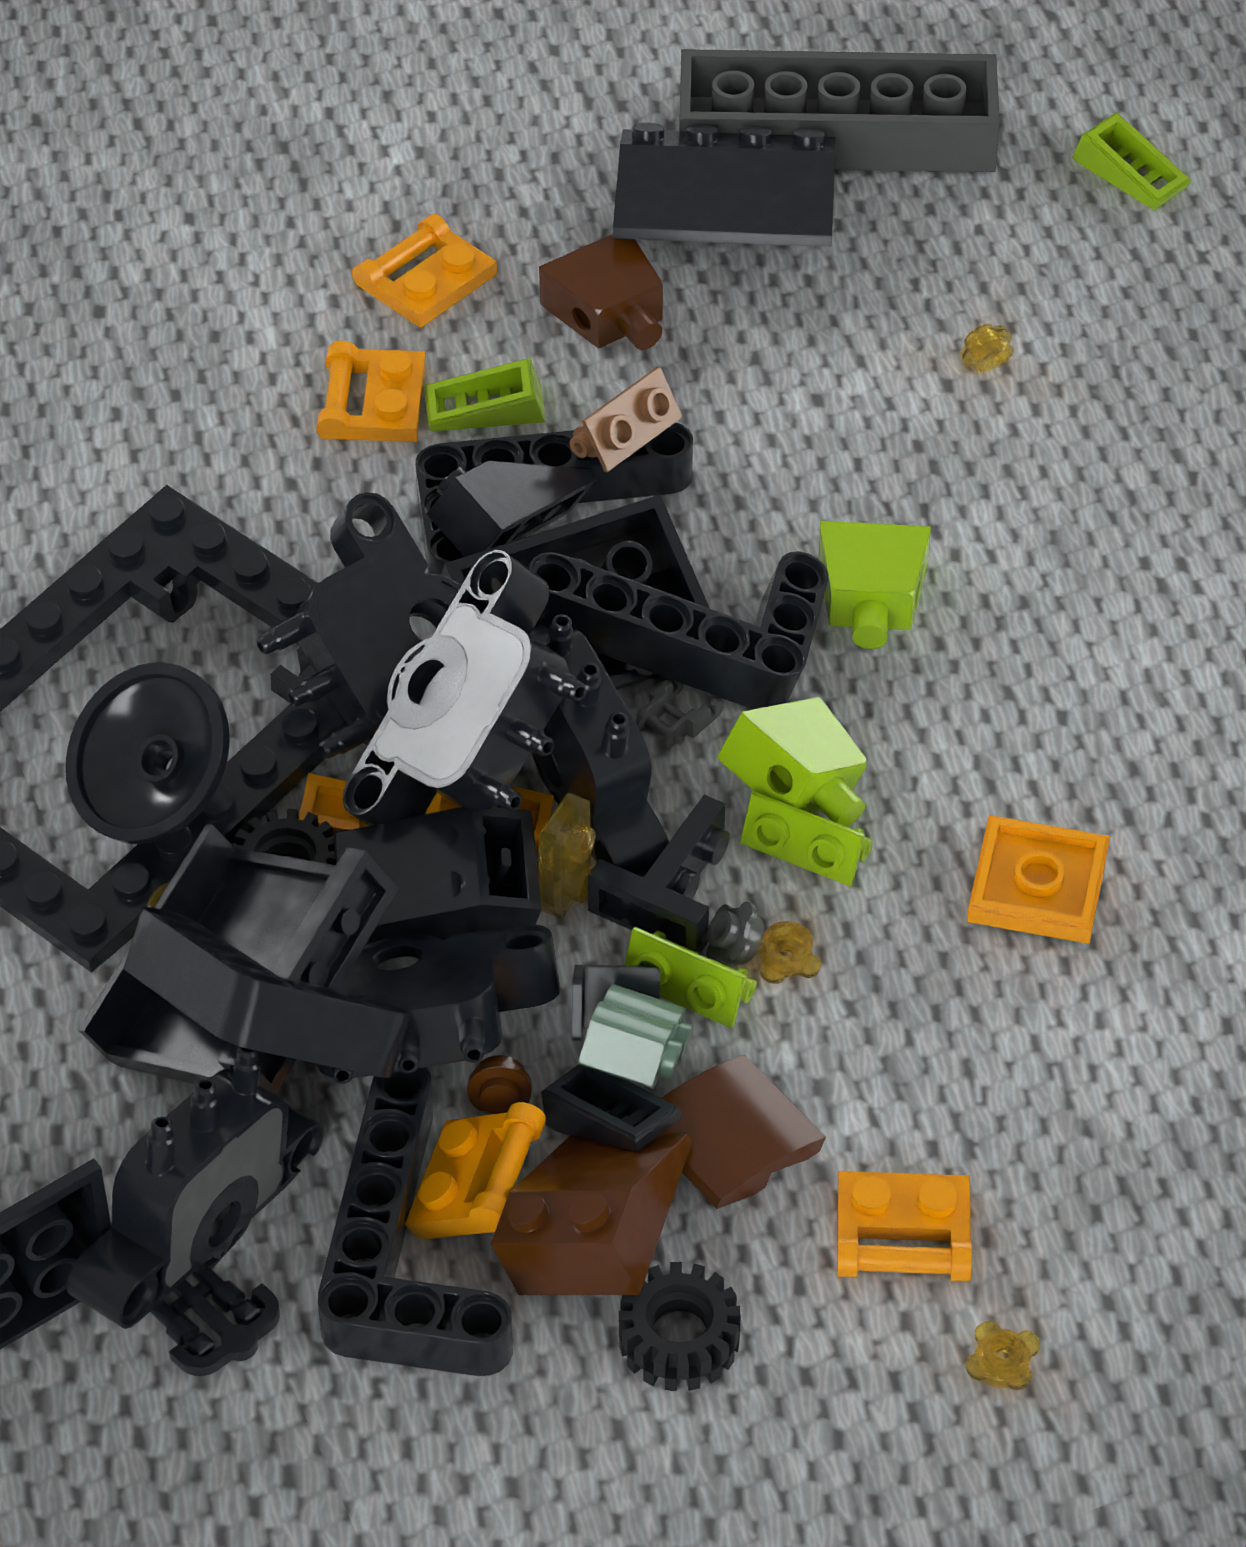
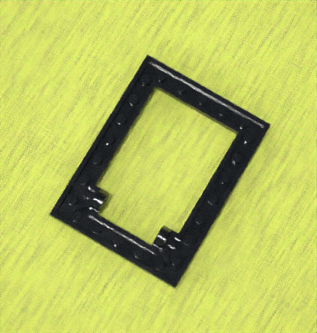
[0,485,347,973]

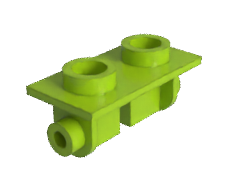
[740,791,873,887]
[624,927,757,1029]

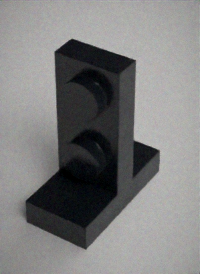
[588,794,730,955]

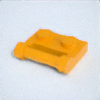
[352,214,497,328]
[316,340,426,442]
[405,1102,546,1239]
[837,1171,972,1282]

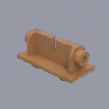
[570,367,682,472]

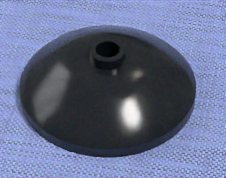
[65,662,230,844]

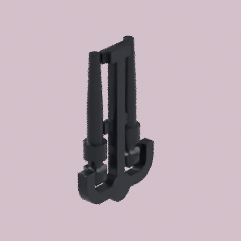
[150,1267,280,1376]

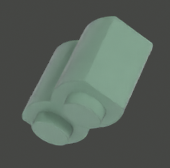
[578,984,693,1089]

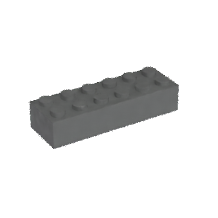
[679,49,1000,172]

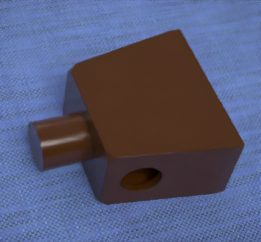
[539,234,663,350]

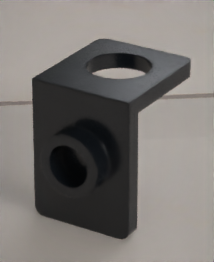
[572,965,660,1041]

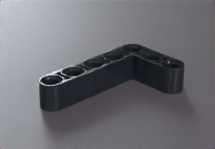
[415,422,693,575]
[528,551,828,709]
[124,906,411,1078]
[318,1067,513,1376]

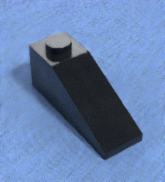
[427,461,598,557]

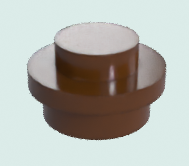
[467,1055,532,1114]

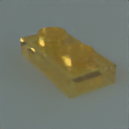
[538,792,596,920]

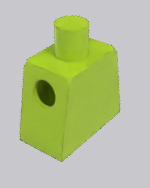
[818,520,931,649]
[717,697,867,827]

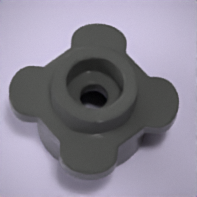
[706,901,764,964]

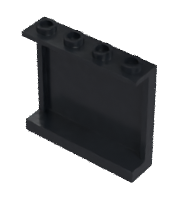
[78,824,399,1095]

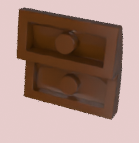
[661,1054,826,1209]

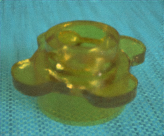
[758,921,821,984]
[966,1321,1041,1390]

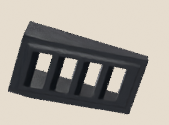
[541,1064,681,1152]

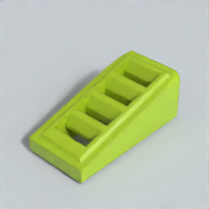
[1072,112,1192,210]
[424,358,546,431]

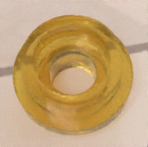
[960,324,1014,374]

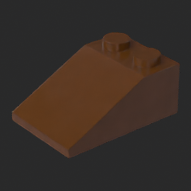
[490,1133,693,1295]

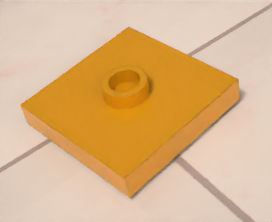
[967,815,1110,944]

